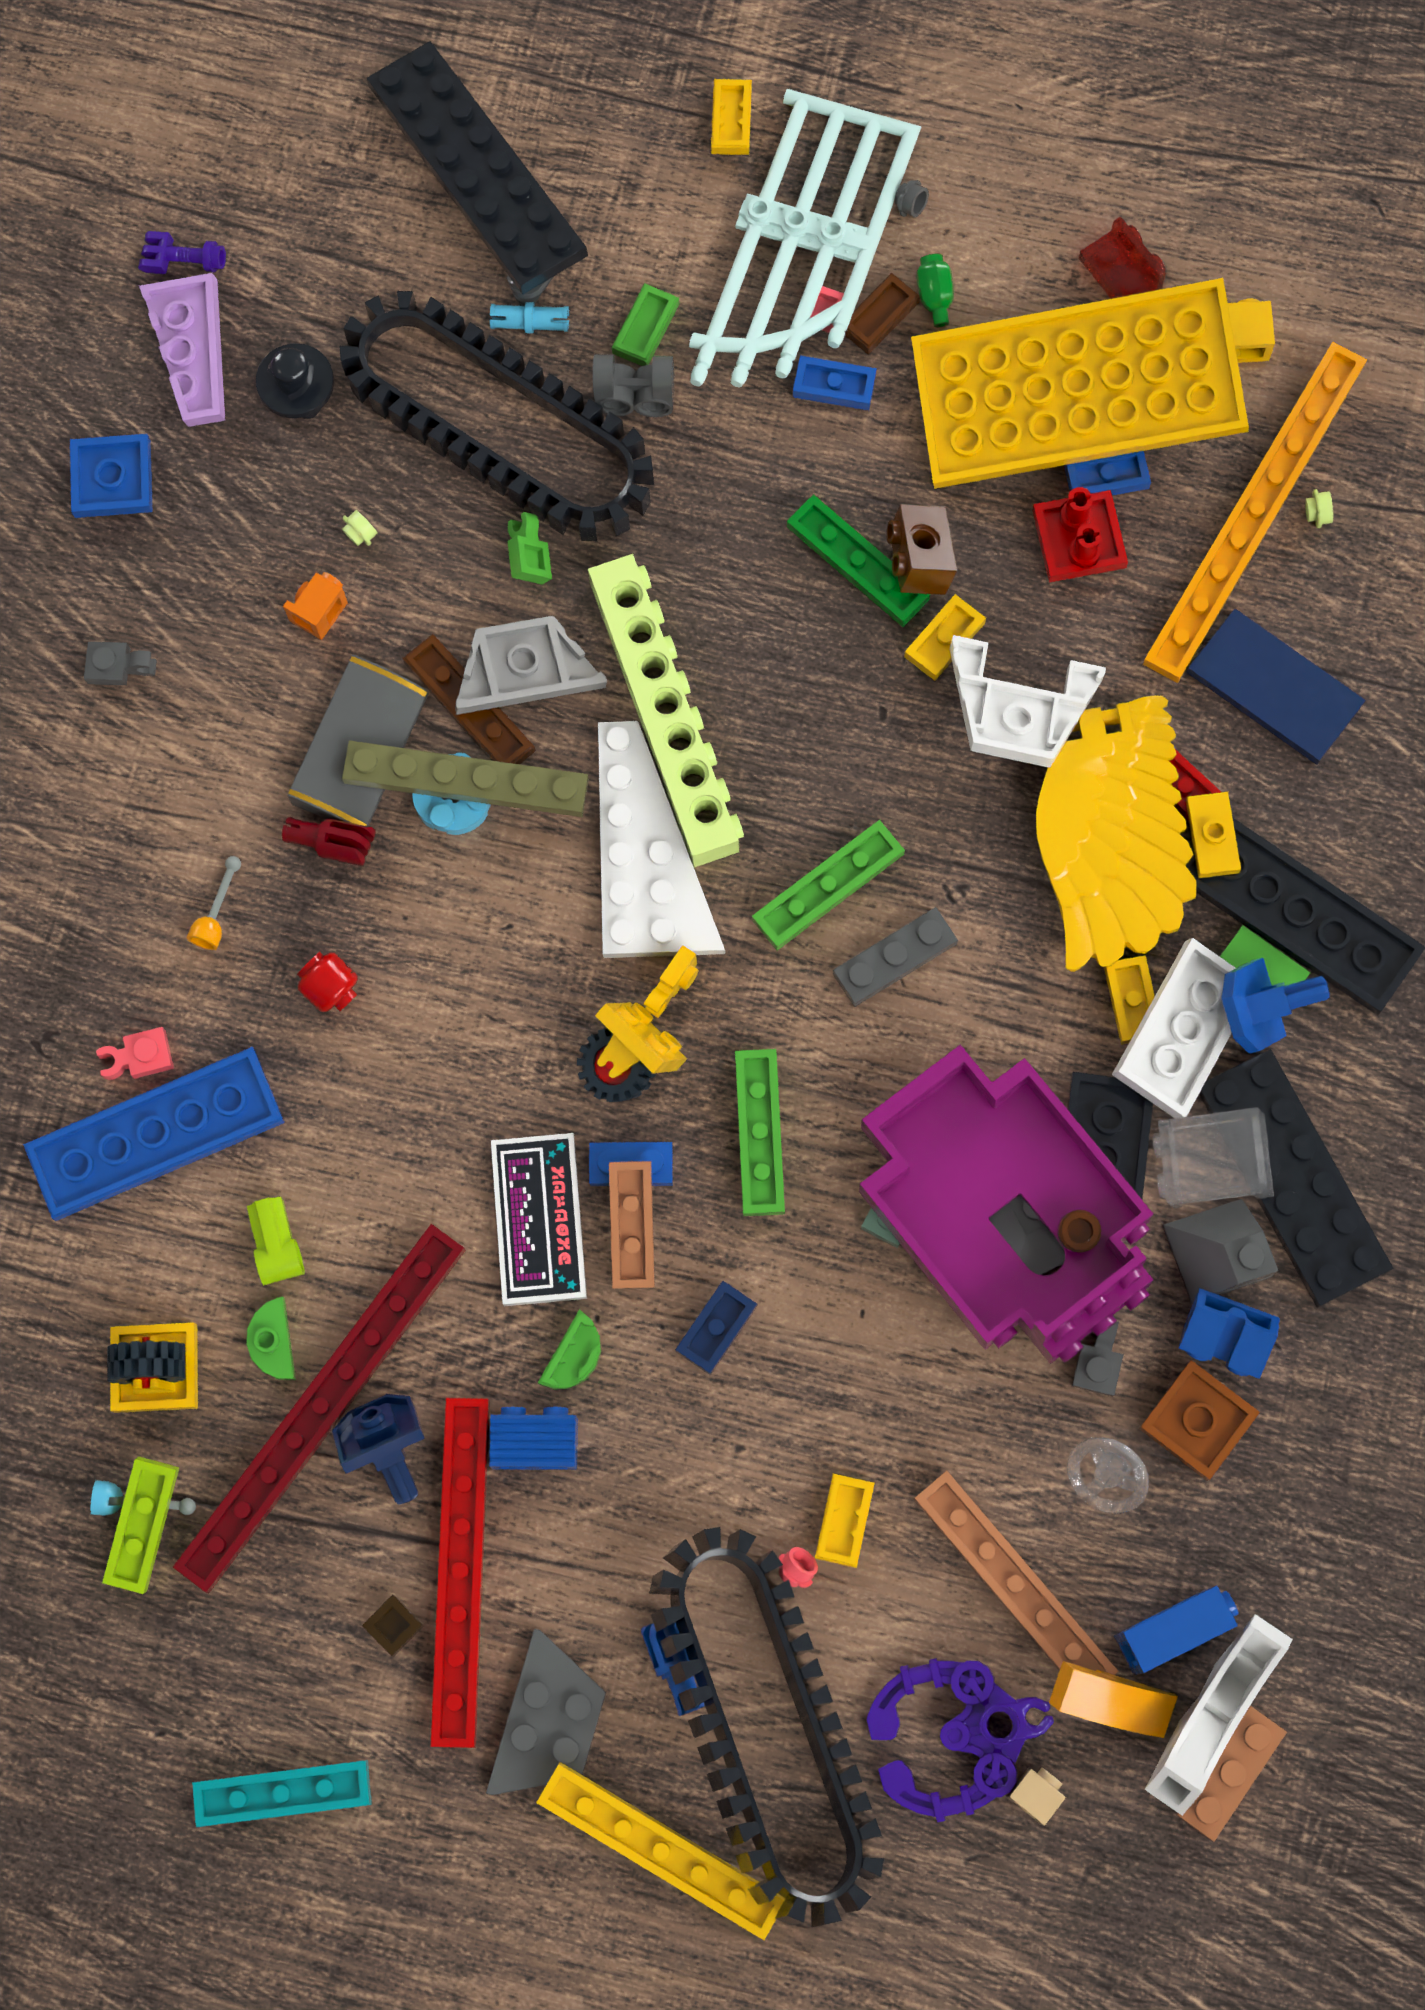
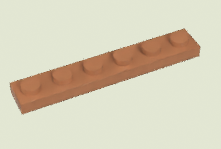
[914,1471,1119,1675]

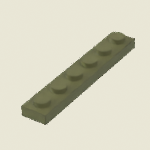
[342,741,589,817]

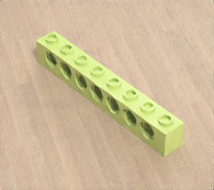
[588,554,744,867]

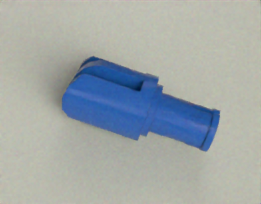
[641,1622,705,1716]

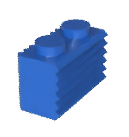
[489,1407,578,1470]

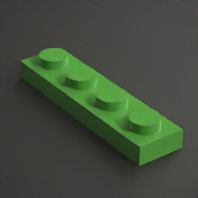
[752,820,905,951]
[735,1049,785,1216]

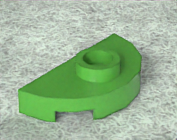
[246,1296,296,1380]
[538,1309,601,1390]

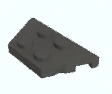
[486,1629,606,1795]

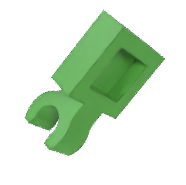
[508,512,552,585]

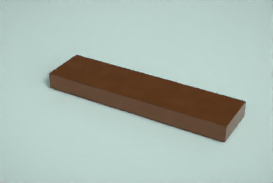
[402,634,536,764]

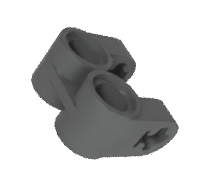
[593,354,675,417]

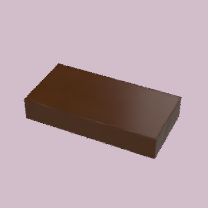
[844,273,920,355]

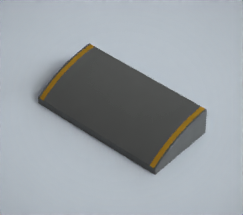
[287,654,429,826]

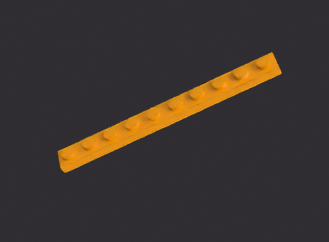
[1143,342,1367,683]

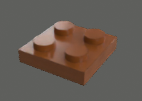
[1139,1360,1260,1481]

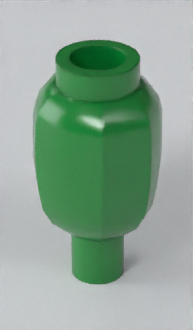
[916,254,954,328]

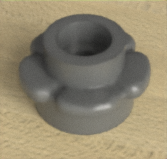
[895,180,929,217]

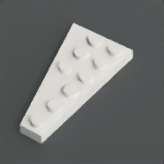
[598,721,725,958]

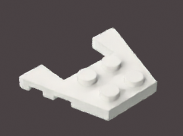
[950,635,1106,768]

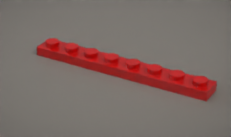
[431,1398,490,1748]

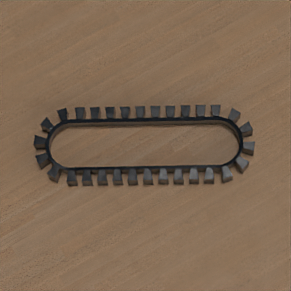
[339,291,654,542]
[649,1527,884,1927]

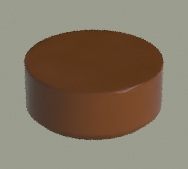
[1057,1210,1101,1253]

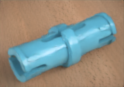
[490,302,569,334]

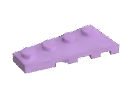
[139,273,225,427]

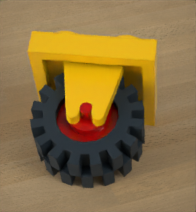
[577,1002,687,1102]
[107,1323,198,1413]

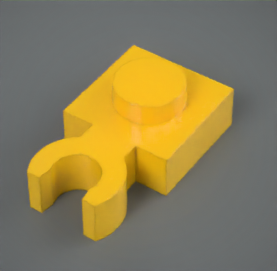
[644,945,699,1018]

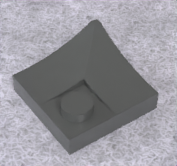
[989,1195,1065,1275]

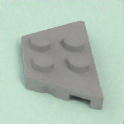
[455,616,607,715]

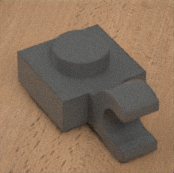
[84,642,157,686]
[1072,1321,1124,1397]

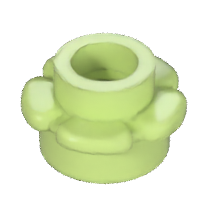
[1305,489,1333,528]
[342,510,378,546]

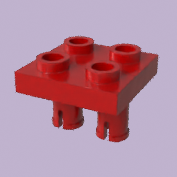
[1032,487,1128,583]

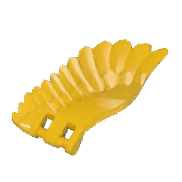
[1036,695,1196,972]

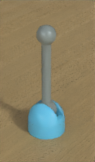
[90,1480,196,1516]

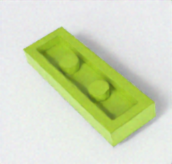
[102,1456,179,1594]

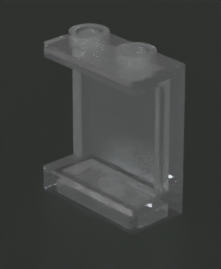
[1153,1107,1274,1208]

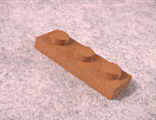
[609,1161,655,1289]
[1175,1706,1287,1842]

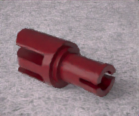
[282,817,376,867]

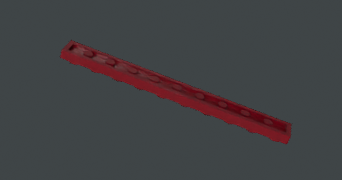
[173,1224,466,1594]

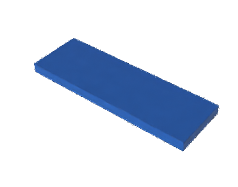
[23,1047,285,1221]

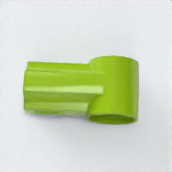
[247,1197,305,1286]

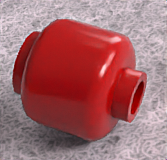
[297,951,358,1012]

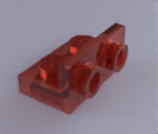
[1079,217,1166,299]

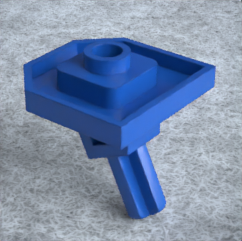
[1222,958,1330,1053]

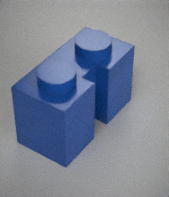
[1179,1288,1280,1379]

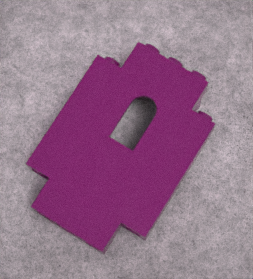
[859,1044,1153,1364]

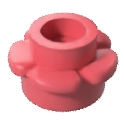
[778,1547,818,1588]

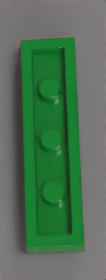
[787,494,930,627]

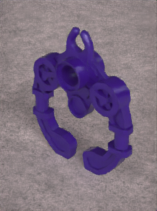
[867,1658,1054,1822]

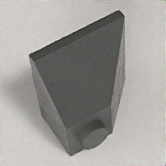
[1163,1199,1278,1304]

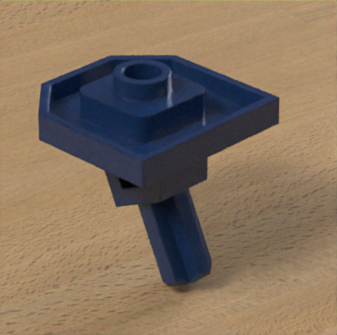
[332,1394,425,1505]

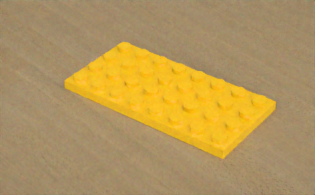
[911,278,1249,489]

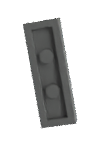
[833,907,958,1007]

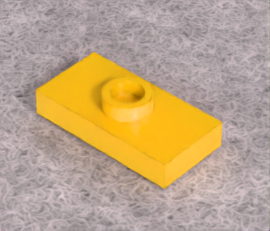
[711,79,752,155]
[1186,792,1241,878]
[815,1474,875,1568]

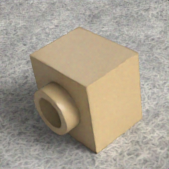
[1007,1767,1066,1826]

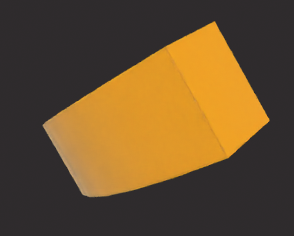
[1049,1661,1178,1738]

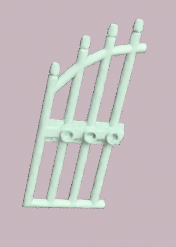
[689,89,921,387]

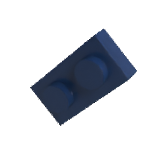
[675,1281,758,1375]

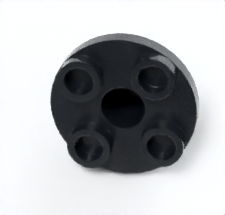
[256,343,334,419]

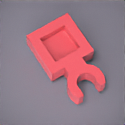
[96,1027,174,1080]

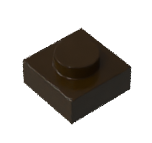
[362,1594,424,1657]

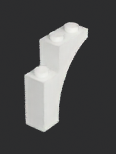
[1145,1614,1293,1816]

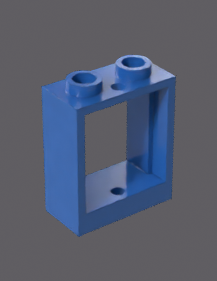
[1114,1586,1239,1675]

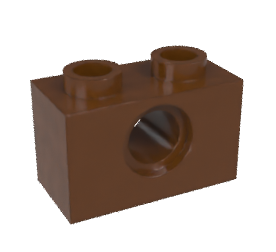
[886,504,957,595]

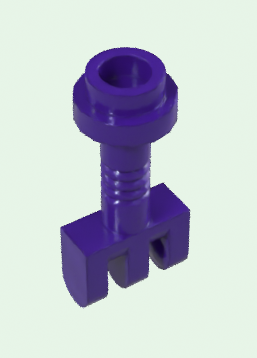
[138,231,226,274]

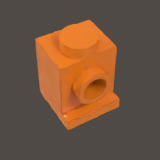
[283,572,348,640]

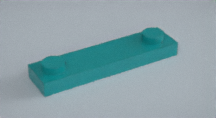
[192,1760,372,1827]

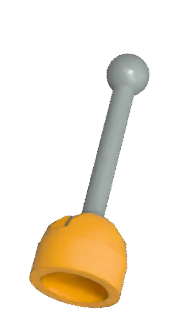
[186,856,241,950]

